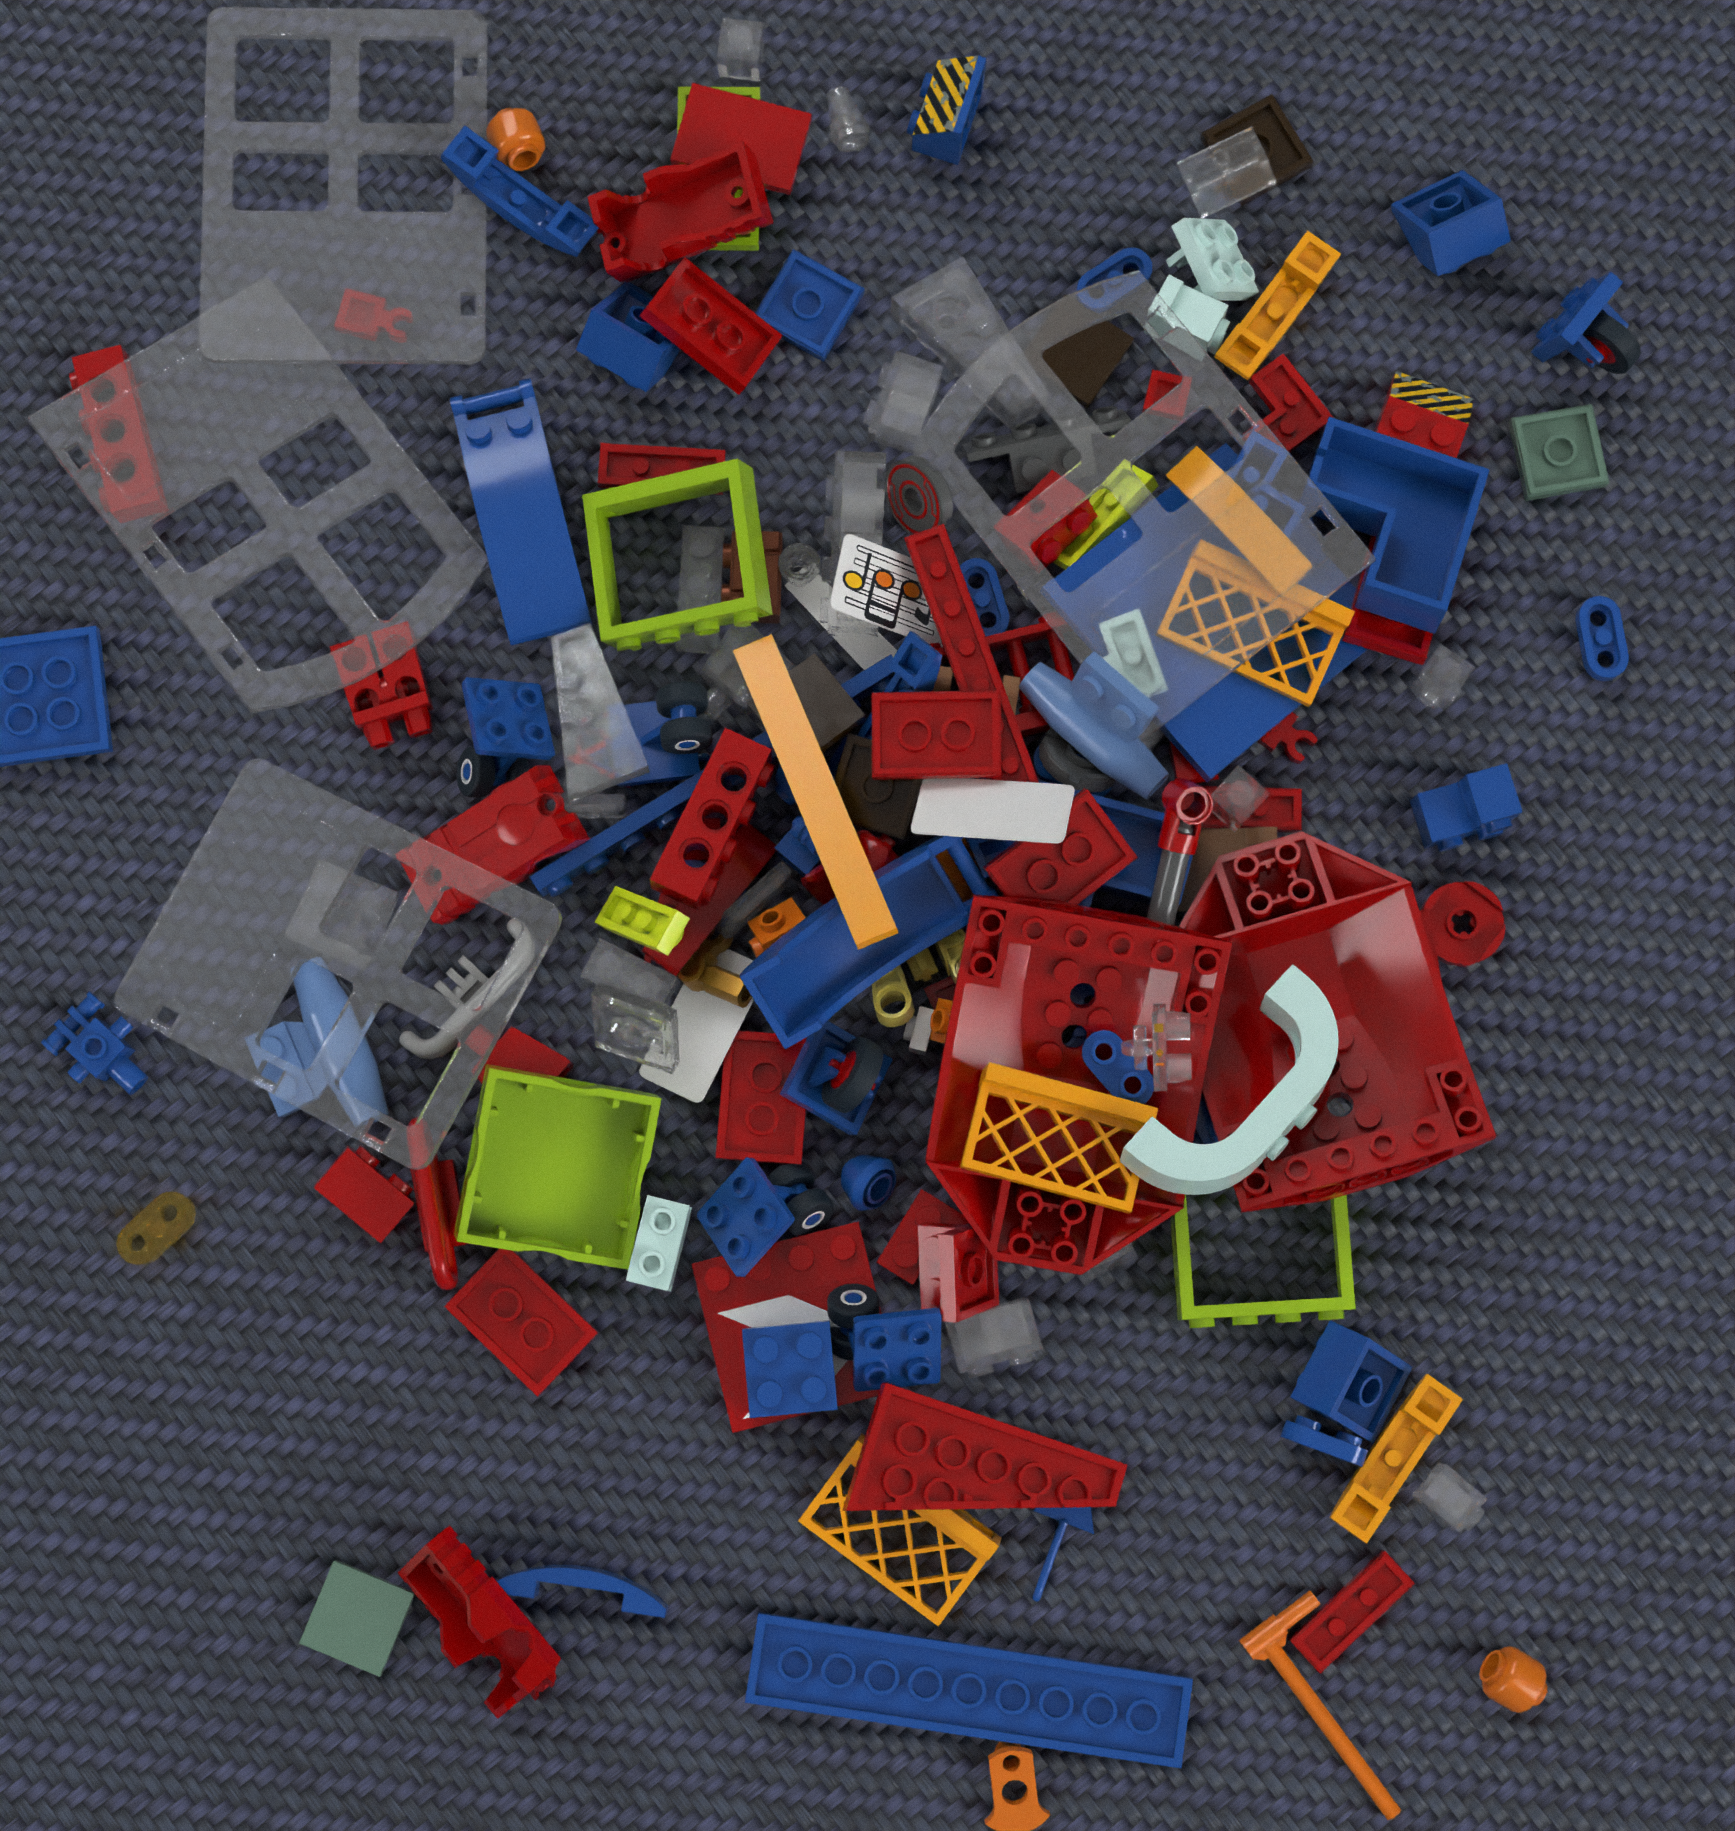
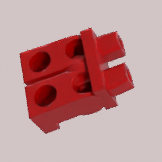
[330,623,434,750]

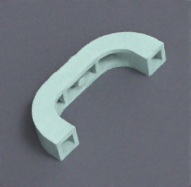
[1120,964,1339,1195]

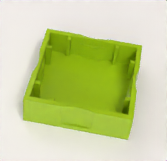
[454,1064,662,1270]

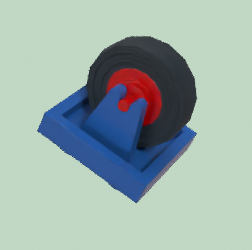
[1531,271,1641,374]
[780,1021,893,1135]

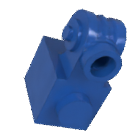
[774,815,822,877]

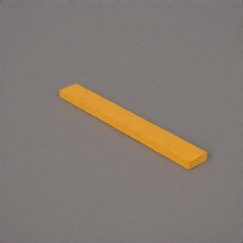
[733,634,898,950]

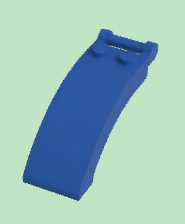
[450,378,592,645]
[740,835,999,1049]

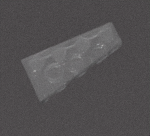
[551,623,650,802]

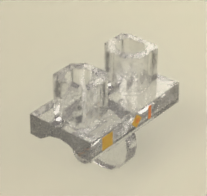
[1121,1003,1192,1091]

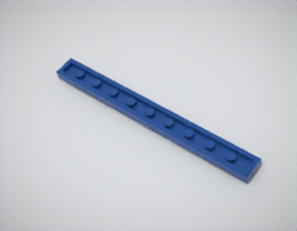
[530,654,895,897]

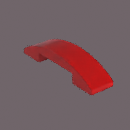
[642,824,776,977]

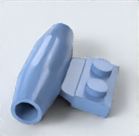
[1019,651,1169,800]
[246,958,389,1128]

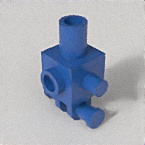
[41,991,148,1095]

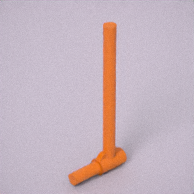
[1238,1590,1401,1820]

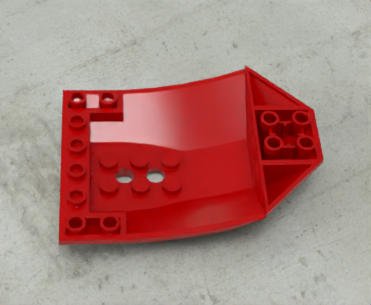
[1179,831,1496,1213]
[925,894,1233,1275]

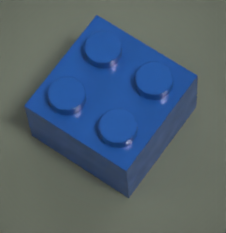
[742,1320,838,1418]

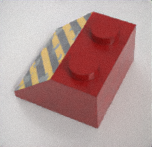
[1374,371,1474,458]

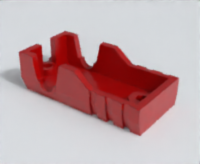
[587,141,774,282]
[397,765,590,925]
[398,1525,561,1719]

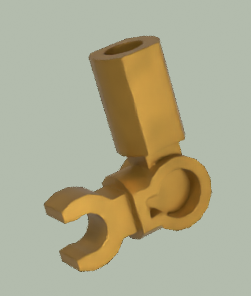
[677,928,752,1008]

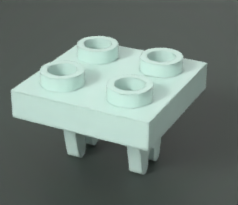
[1166,218,1259,301]

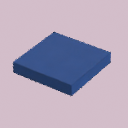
[755,249,865,362]

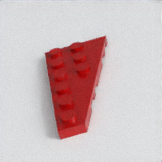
[842,1383,1127,1511]

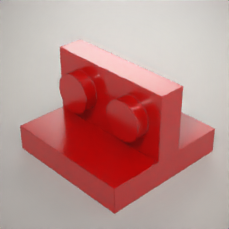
[918,1222,999,1323]

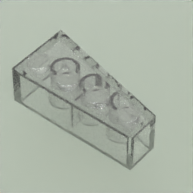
[820,450,886,638]

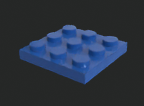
[0,626,113,767]

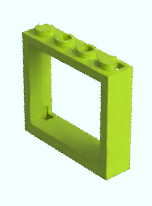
[582,458,773,651]
[1170,1195,1356,1328]

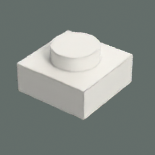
[903,1006,934,1056]

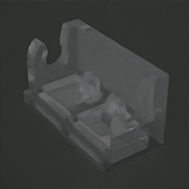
[1176,126,1277,219]

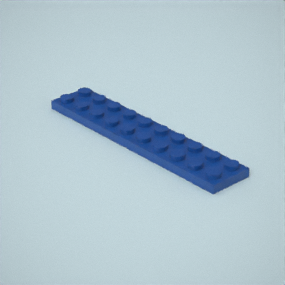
[745,1612,1193,1768]

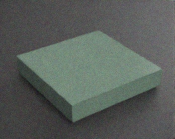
[1508,404,1609,501]
[299,1560,415,1677]

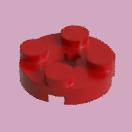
[1421,881,1506,967]

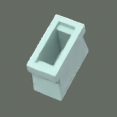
[1144,274,1230,363]
[626,1195,692,1292]

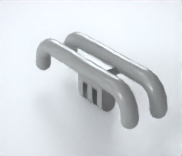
[399,918,537,1059]

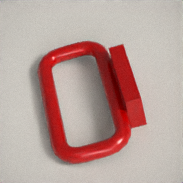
[408,1117,469,1290]

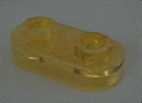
[117,1192,196,1265]

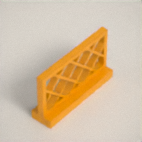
[1155,540,1355,707]
[960,1062,1158,1213]
[798,1433,1002,1626]

